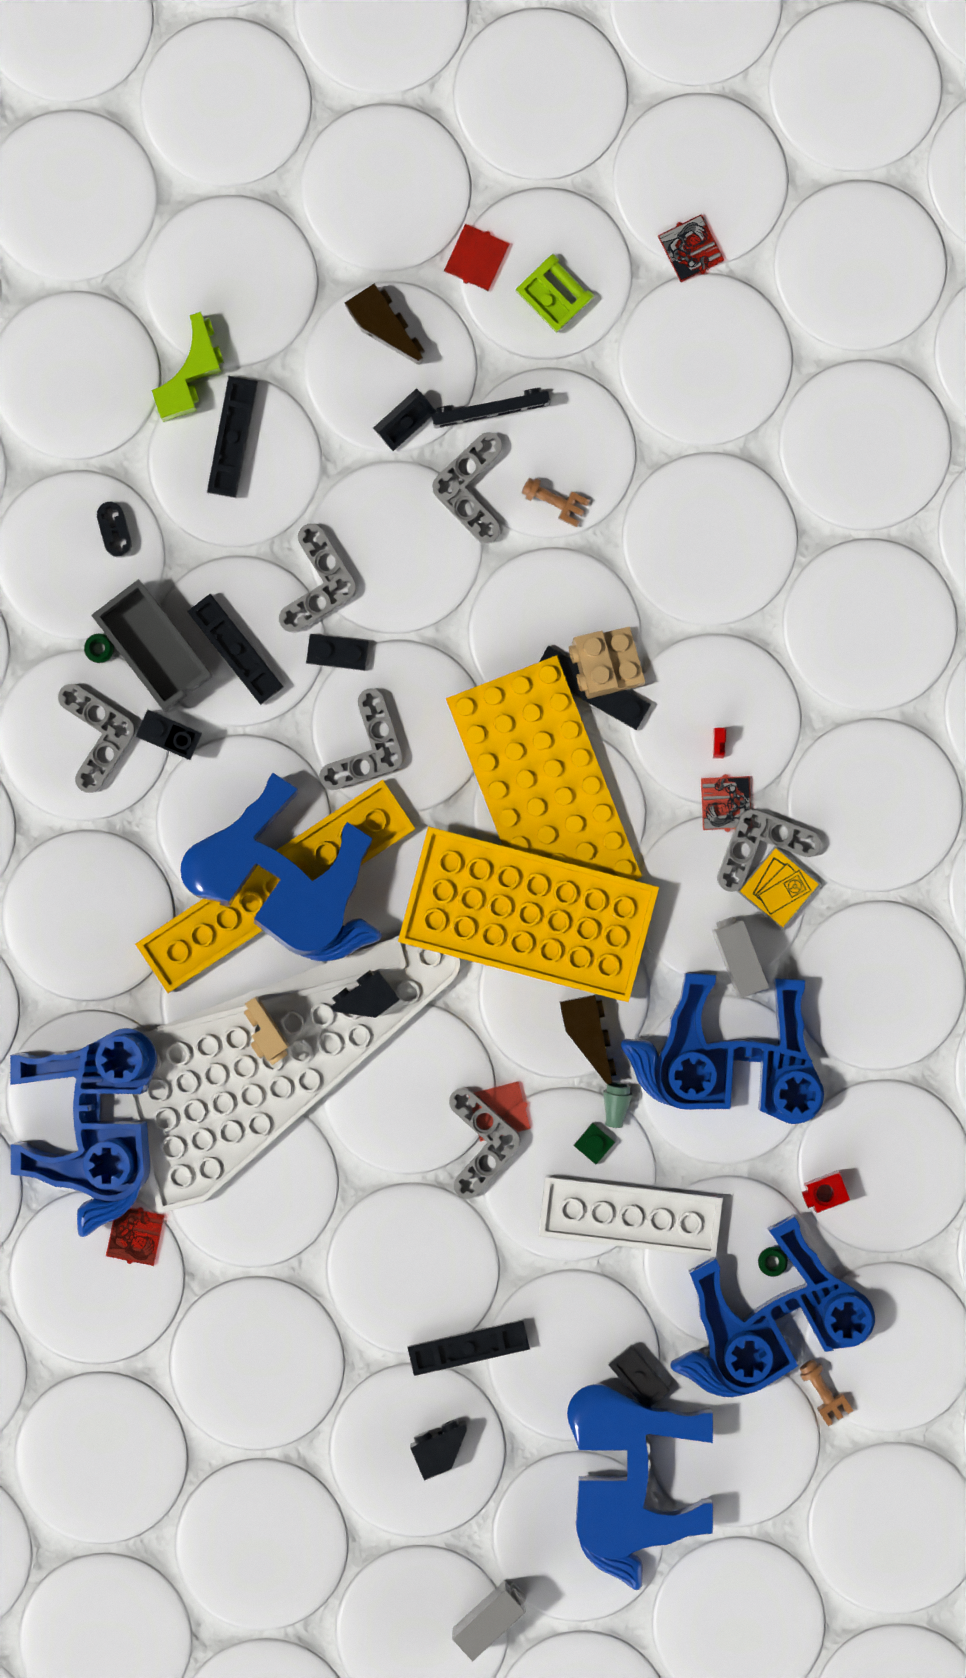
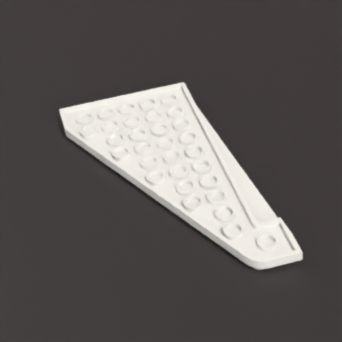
[127,936,460,1213]

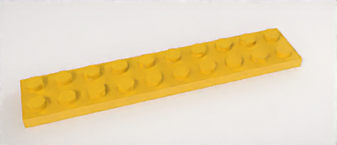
[135,780,415,993]

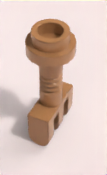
[521,477,590,527]
[800,1359,853,1427]

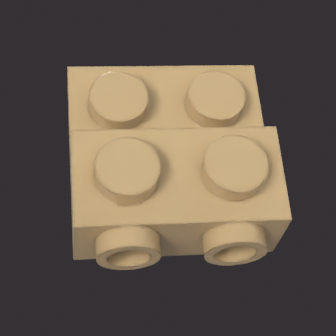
[569,626,645,699]
[244,996,290,1065]

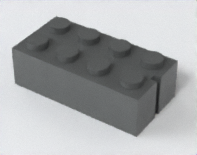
[91,579,213,712]

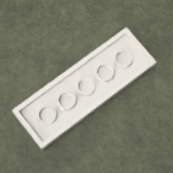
[538,1176,723,1257]

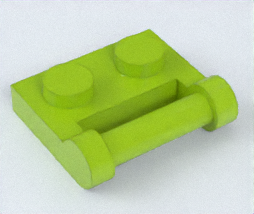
[515,254,595,333]

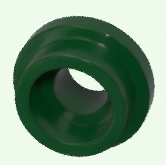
[84,633,114,663]
[758,1247,788,1277]

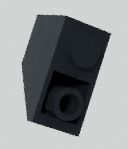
[136,709,202,761]
[330,970,400,1018]
[410,1419,467,1481]

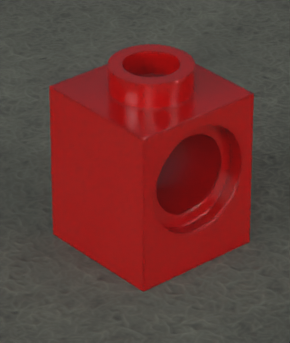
[802,1171,850,1213]

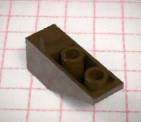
[345,283,425,365]
[559,995,617,1084]

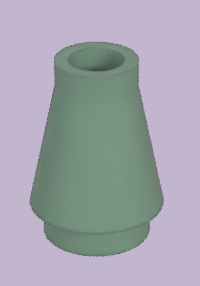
[603,1082,633,1128]

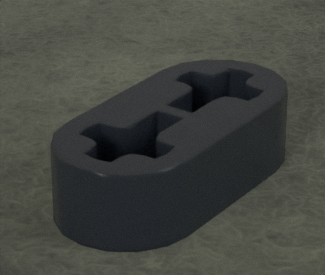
[97,502,132,558]

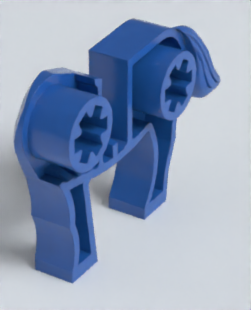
[180,773,382,961]
[621,973,824,1124]
[10,1028,157,1237]
[670,1215,875,1397]
[567,1384,713,1590]

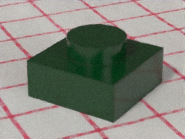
[573,1123,615,1164]

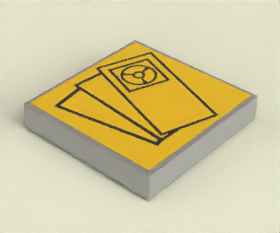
[737,846,821,930]

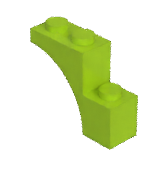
[152,312,224,422]

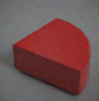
[713,728,726,759]

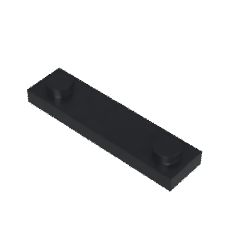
[207,376,258,499]
[432,387,550,429]
[187,593,284,705]
[539,645,651,730]
[407,1319,530,1376]

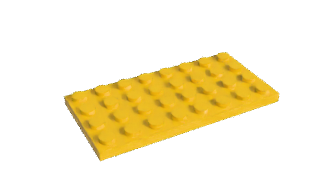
[446,655,642,880]
[398,826,659,1003]

